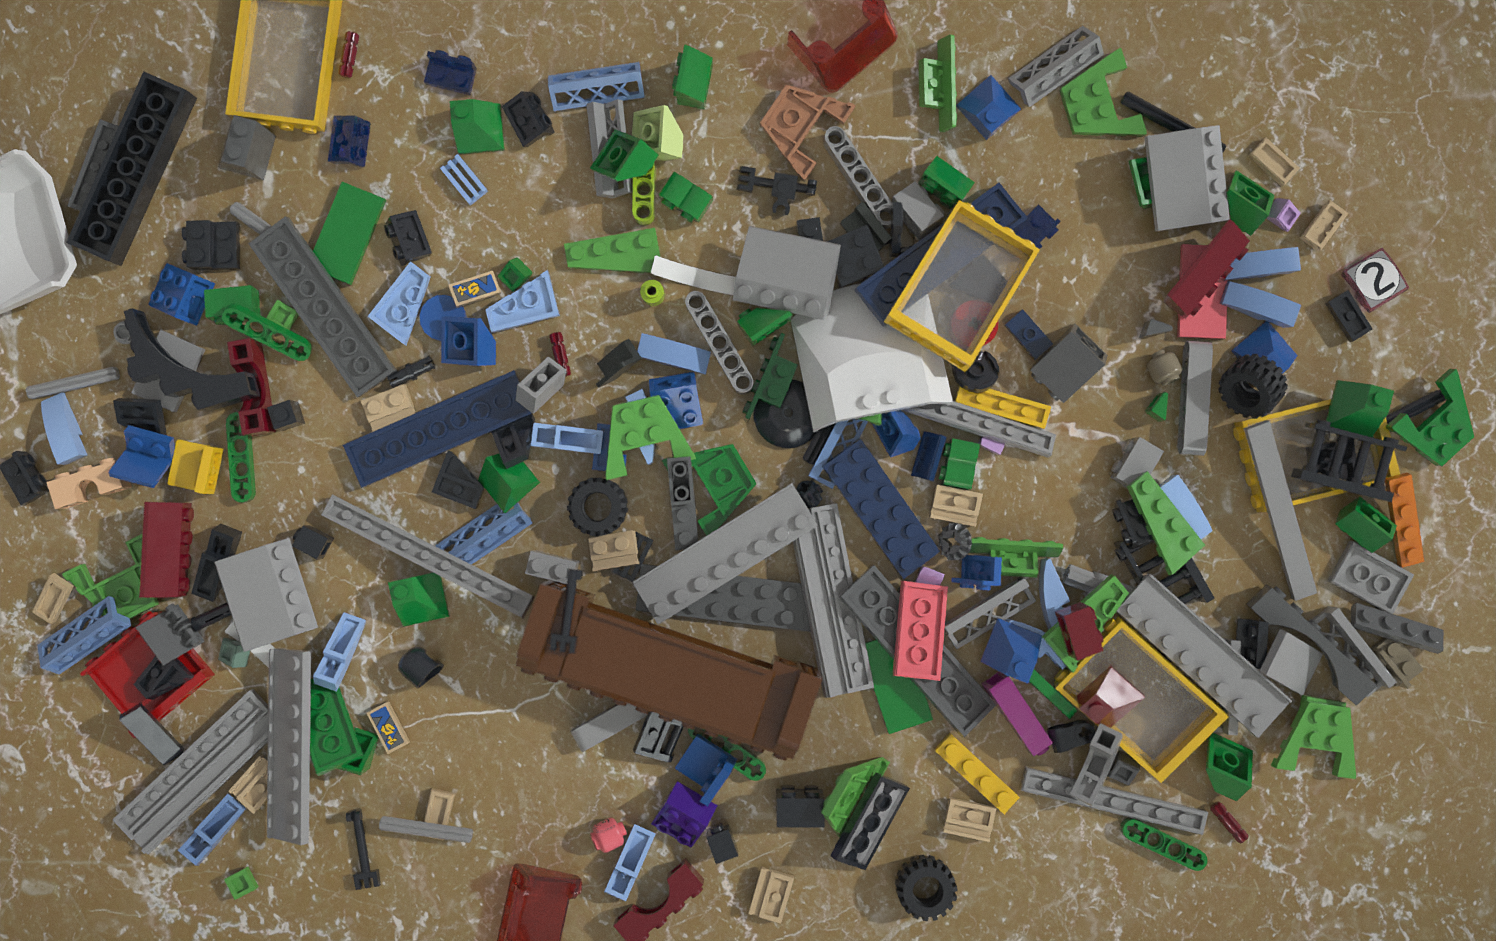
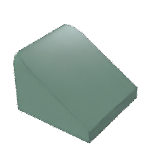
[218,638,251,668]

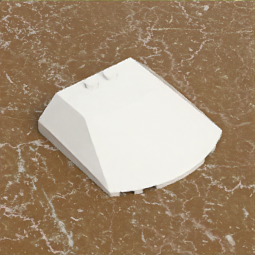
[0,149,77,314]
[791,284,953,432]

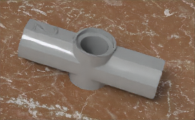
[1062,564,1135,594]

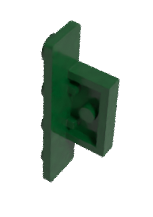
[742,333,798,422]

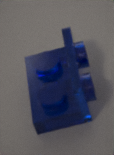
[424,50,477,95]
[328,115,371,167]
[1013,204,1061,249]

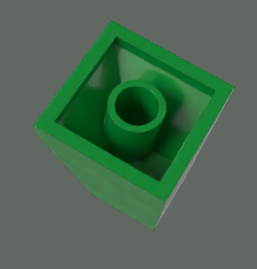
[449,99,505,154]
[590,129,659,181]
[1227,170,1275,236]
[737,308,792,347]
[1326,380,1394,438]
[388,573,450,627]
[1206,733,1253,801]

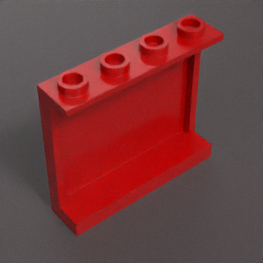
[80,611,215,738]

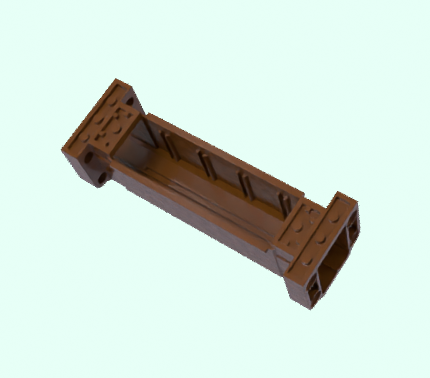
[516,580,822,761]

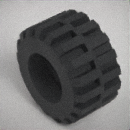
[1218,354,1288,419]
[567,477,628,536]
[895,855,957,921]

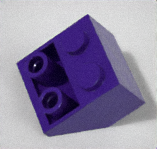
[651,781,717,848]

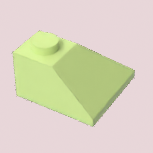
[632,105,683,161]

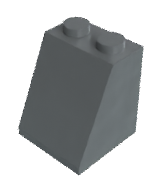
[218,115,276,180]
[1030,323,1108,403]

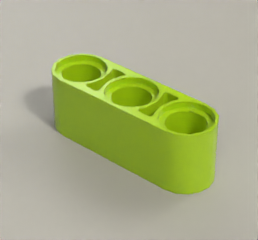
[632,164,656,226]

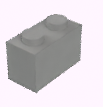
[892,182,944,241]
[516,357,566,414]
[1110,437,1164,487]
[525,550,580,584]

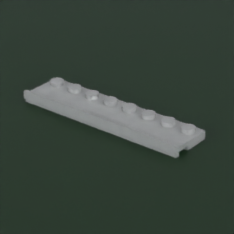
[632,483,819,624]
[793,503,874,698]
[1116,574,1292,738]
[267,648,311,845]
[112,689,268,854]

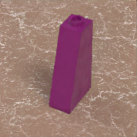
[981,671,1053,756]

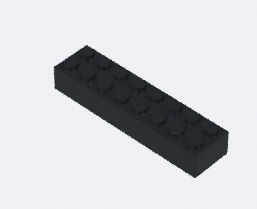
[66,71,197,266]

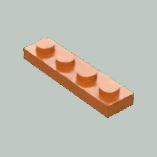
[1385,472,1424,568]

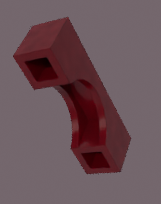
[227,338,276,436]
[613,858,704,941]

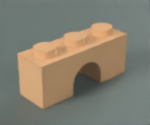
[46,458,132,509]

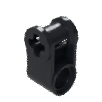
[1047,719,1096,753]

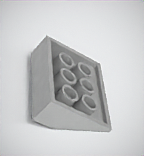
[1144,125,1230,231]
[733,226,841,320]
[214,538,318,652]

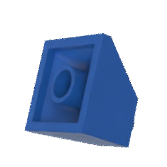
[956,75,1021,140]
[441,316,496,366]
[1231,321,1298,374]
[872,410,921,458]
[980,618,1042,683]

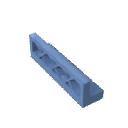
[548,62,645,111]
[808,419,868,489]
[435,502,532,565]
[37,596,131,674]

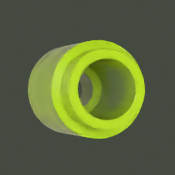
[640,280,665,306]

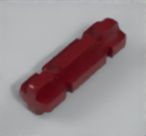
[338,31,359,78]
[549,332,571,377]
[1210,801,1249,844]

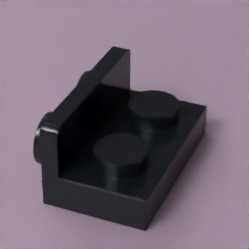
[502,91,555,147]
[384,210,432,266]
[0,451,49,505]
[1112,499,1155,550]
[1236,618,1269,669]

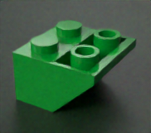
[672,45,713,110]
[918,156,975,209]

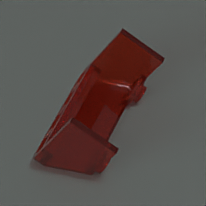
[787,0,898,93]

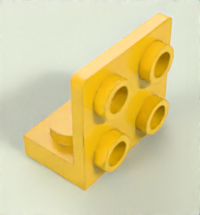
[167,440,224,494]

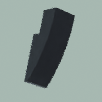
[191,524,242,602]

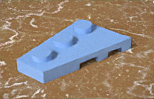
[368,261,431,346]
[485,270,560,333]

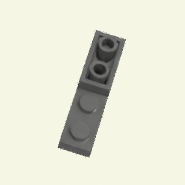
[667,456,698,550]

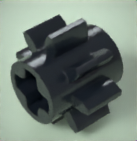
[796,480,823,508]

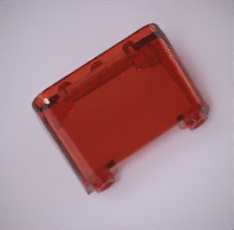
[497,863,582,941]

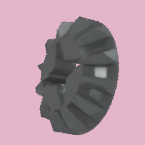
[937,523,972,560]

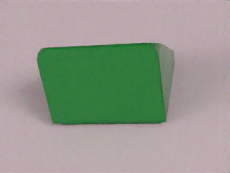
[497,257,533,293]
[1145,392,1168,422]

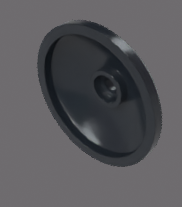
[753,379,816,449]

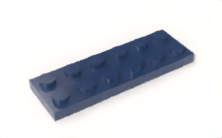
[822,439,940,579]

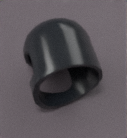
[398,646,444,689]

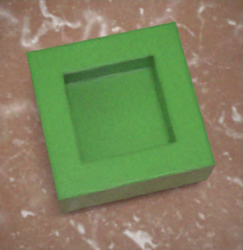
[266,299,298,330]
[224,866,259,900]

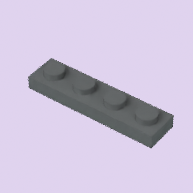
[67,119,119,211]
[1351,603,1444,654]

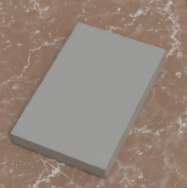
[131,330,206,413]
[1328,541,1414,614]
[1260,629,1323,695]

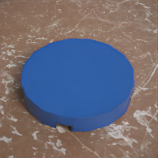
[419,295,467,341]

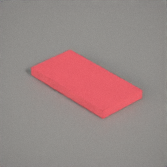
[1177,244,1228,340]
[893,581,948,681]

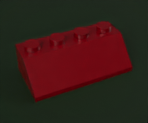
[1163,219,1250,319]
[139,502,194,598]

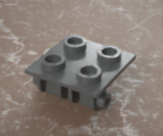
[135,604,205,666]

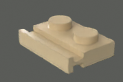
[361,384,416,432]
[929,484,983,527]
[588,530,639,572]
[228,754,268,814]
[943,797,996,842]
[748,866,794,923]

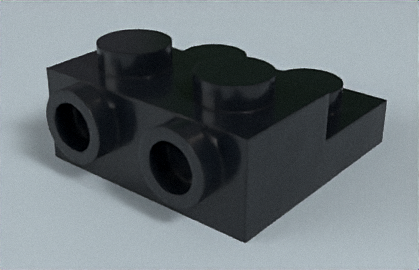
[182,220,240,270]

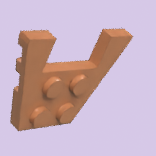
[760,85,856,182]

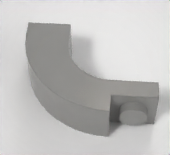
[1070,723,1123,806]

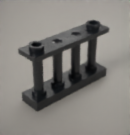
[1291,419,1407,502]
[1114,541,1215,604]

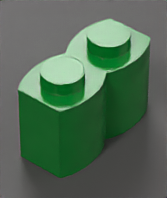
[659,172,714,223]
[938,438,980,490]

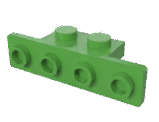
[919,34,957,132]
[969,537,1063,578]

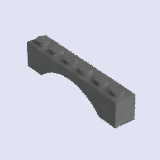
[1247,584,1377,706]

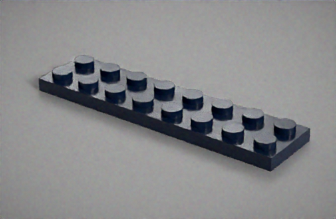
[854,183,1028,327]
[343,370,533,488]

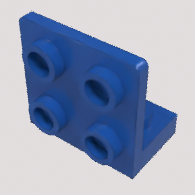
[148,263,215,326]
[649,372,703,429]
[109,425,175,488]
[675,734,737,807]

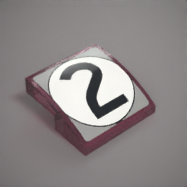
[1341,248,1409,313]

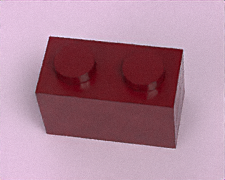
[1055,602,1104,661]

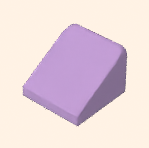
[1267,198,1301,232]
[978,436,1005,455]
[915,566,945,585]

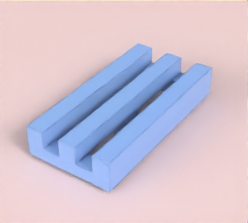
[440,154,488,206]

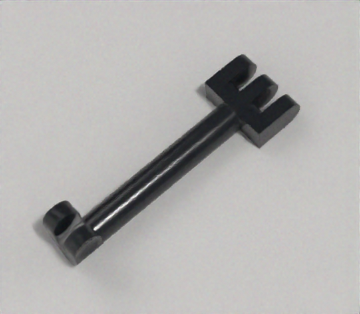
[736,166,817,196]
[550,568,583,654]
[346,808,381,890]

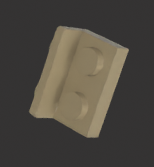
[1370,638,1424,689]

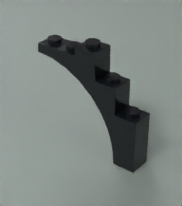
[124,308,260,412]

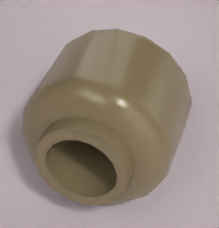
[1147,350,1182,386]

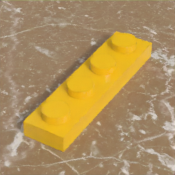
[955,385,1051,429]
[934,733,1020,815]

